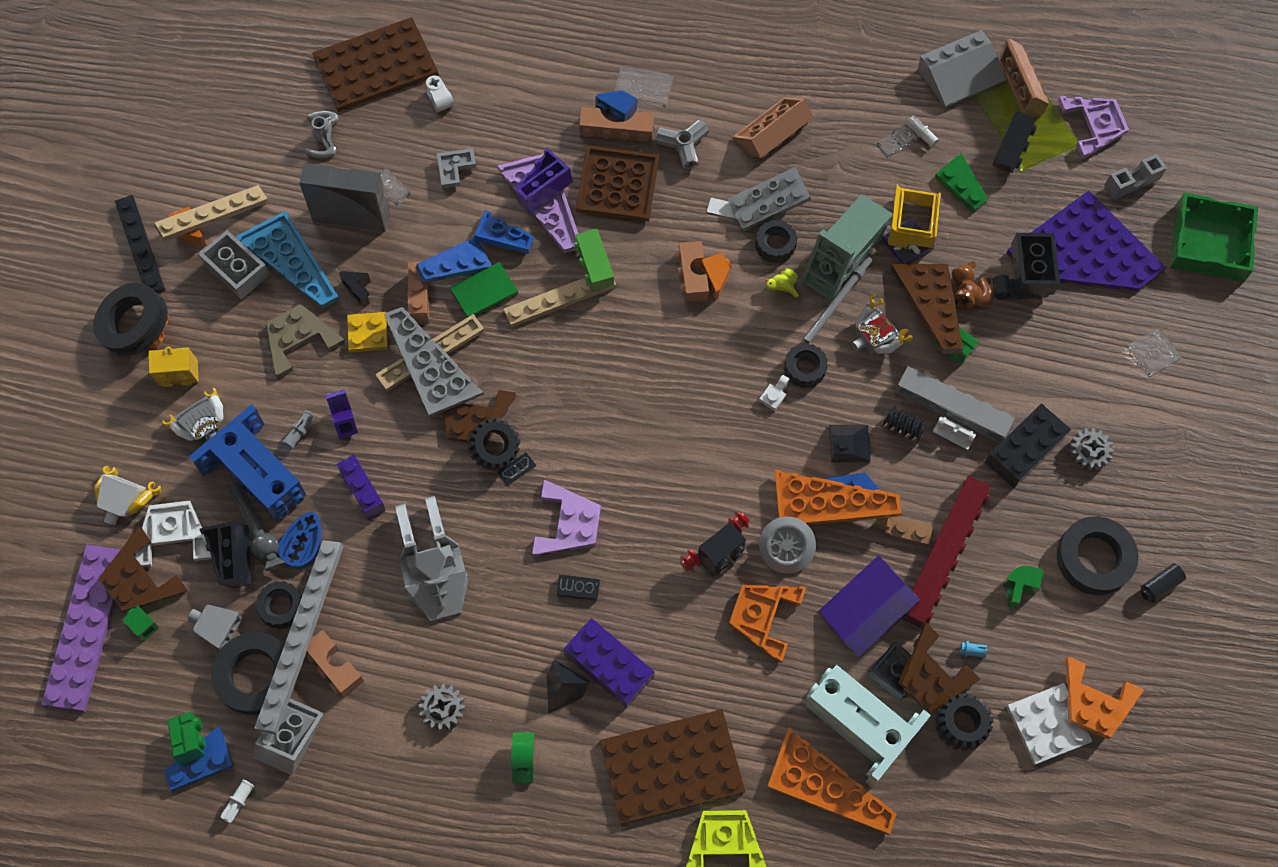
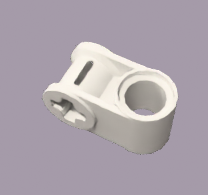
[426,76,454,113]

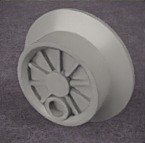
[759,517,816,573]

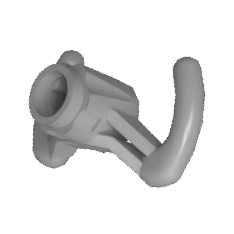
[305,111,339,158]

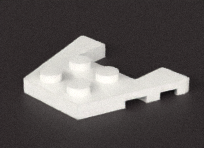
[135,501,212,567]

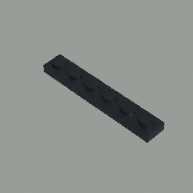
[115,195,166,293]

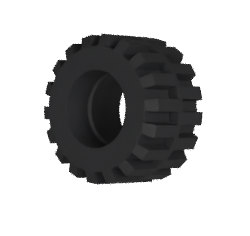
[467,418,520,470]
[936,693,994,751]

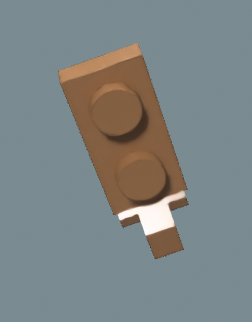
[875,517,933,547]

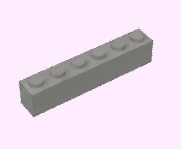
[895,367,1015,444]

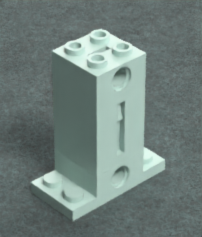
[805,665,931,788]

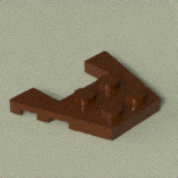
[444,390,516,446]
[98,527,188,612]
[899,623,980,712]

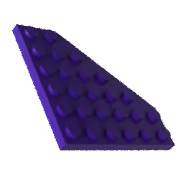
[1006,190,1167,292]

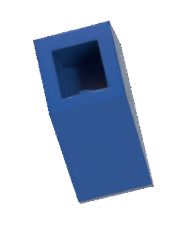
[595,90,638,122]

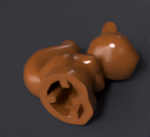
[952,261,994,310]

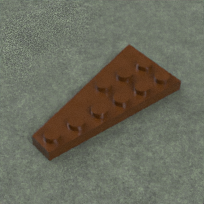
[891,264,963,354]

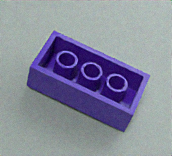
[563,618,655,708]

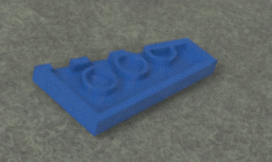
[415,238,492,284]

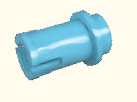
[960,641,987,658]

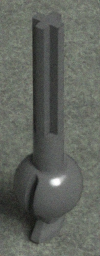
[227,481,285,571]

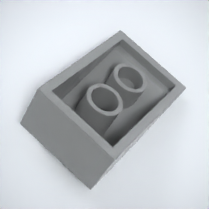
[253,699,324,775]

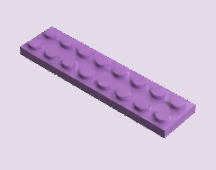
[41,545,121,712]

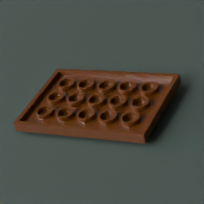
[312,17,439,112]
[600,709,745,825]

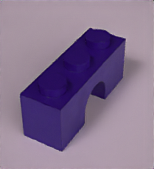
[336,454,386,520]

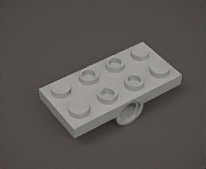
[728,167,811,232]

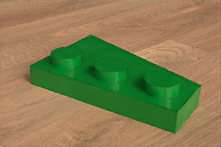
[935,153,988,213]

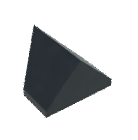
[546,660,590,713]

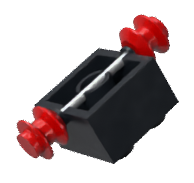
[680,512,749,577]

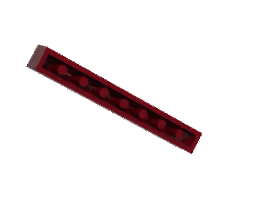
[903,475,990,628]

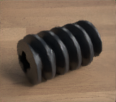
[882,406,926,444]

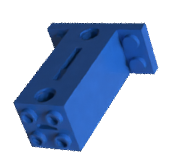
[189,404,306,521]

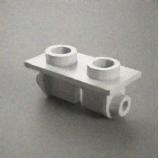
[933,416,976,450]

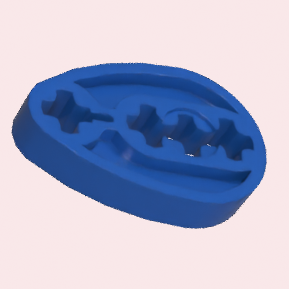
[278,512,322,569]

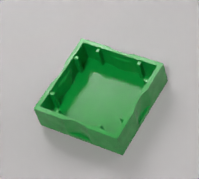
[1170,193,1258,282]

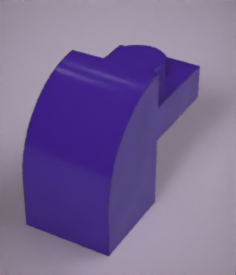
[326,389,358,439]

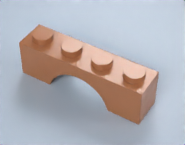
[579,107,654,142]

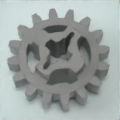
[1069,428,1114,471]
[419,684,465,731]

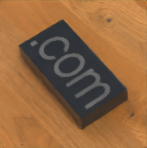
[557,574,600,601]

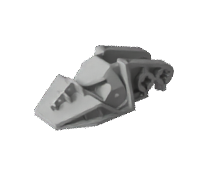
[395,496,468,622]

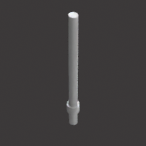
[803,256,872,344]

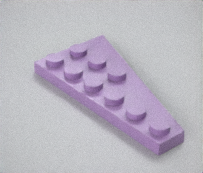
[498,154,578,253]

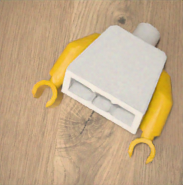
[94,466,162,525]

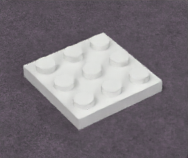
[1006,683,1093,765]

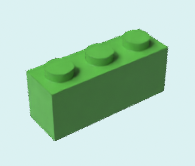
[573,229,614,292]

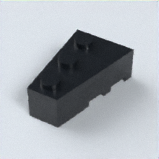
[992,111,1037,174]
[199,521,251,588]

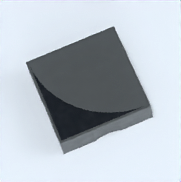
[299,163,390,231]

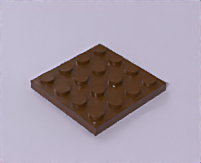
[576,145,660,222]

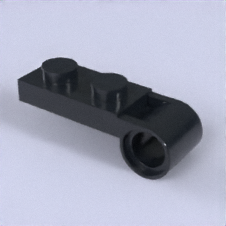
[992,275,1049,300]

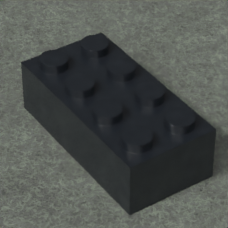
[985,403,1071,489]

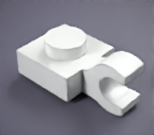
[759,375,789,411]

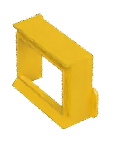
[888,185,941,248]

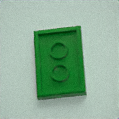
[450,262,518,318]

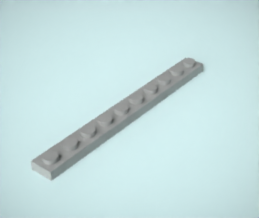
[254,540,344,735]

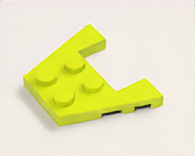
[686,810,766,867]

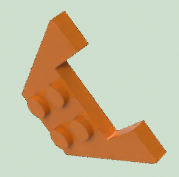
[729,585,806,663]
[1065,657,1144,739]

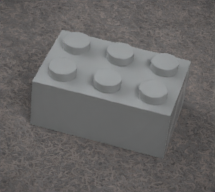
[198,230,270,300]

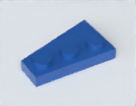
[474,209,534,255]
[164,726,234,792]

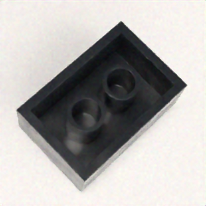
[1011,233,1060,295]

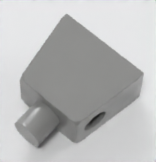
[188,605,243,651]

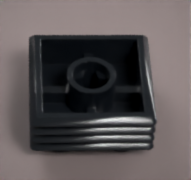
[868,642,912,701]

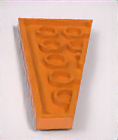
[775,469,902,525]
[767,727,897,835]

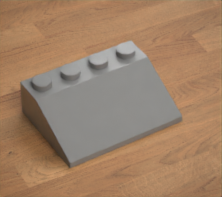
[917,30,1007,108]

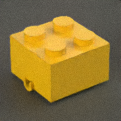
[149,347,199,387]

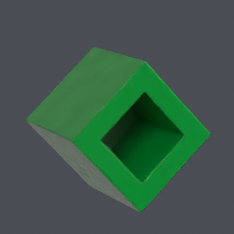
[122,606,159,642]

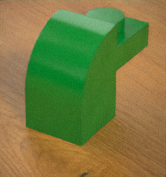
[1003,566,1044,609]
[511,732,535,783]

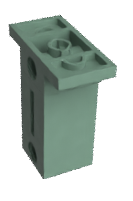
[801,194,893,302]

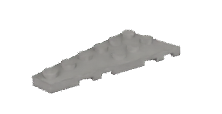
[384,307,484,417]

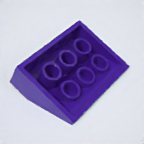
[819,555,921,657]

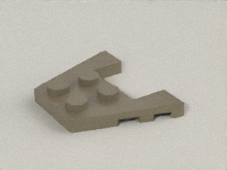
[267,304,345,378]

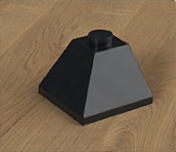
[829,425,871,462]

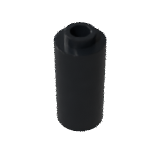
[1141,563,1186,602]

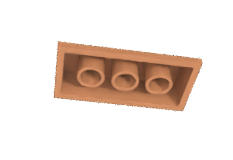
[999,39,1049,117]
[732,97,814,158]

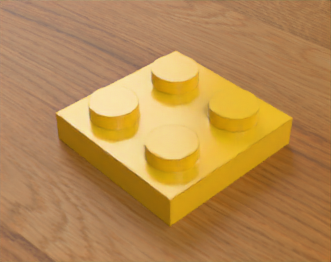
[347,312,388,353]

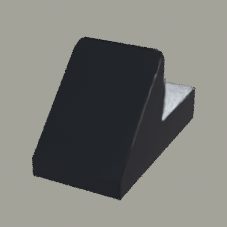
[339,271,371,308]

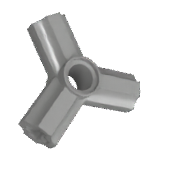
[655,120,709,170]

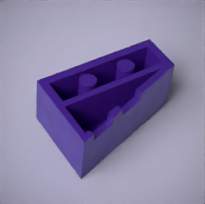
[515,148,573,213]

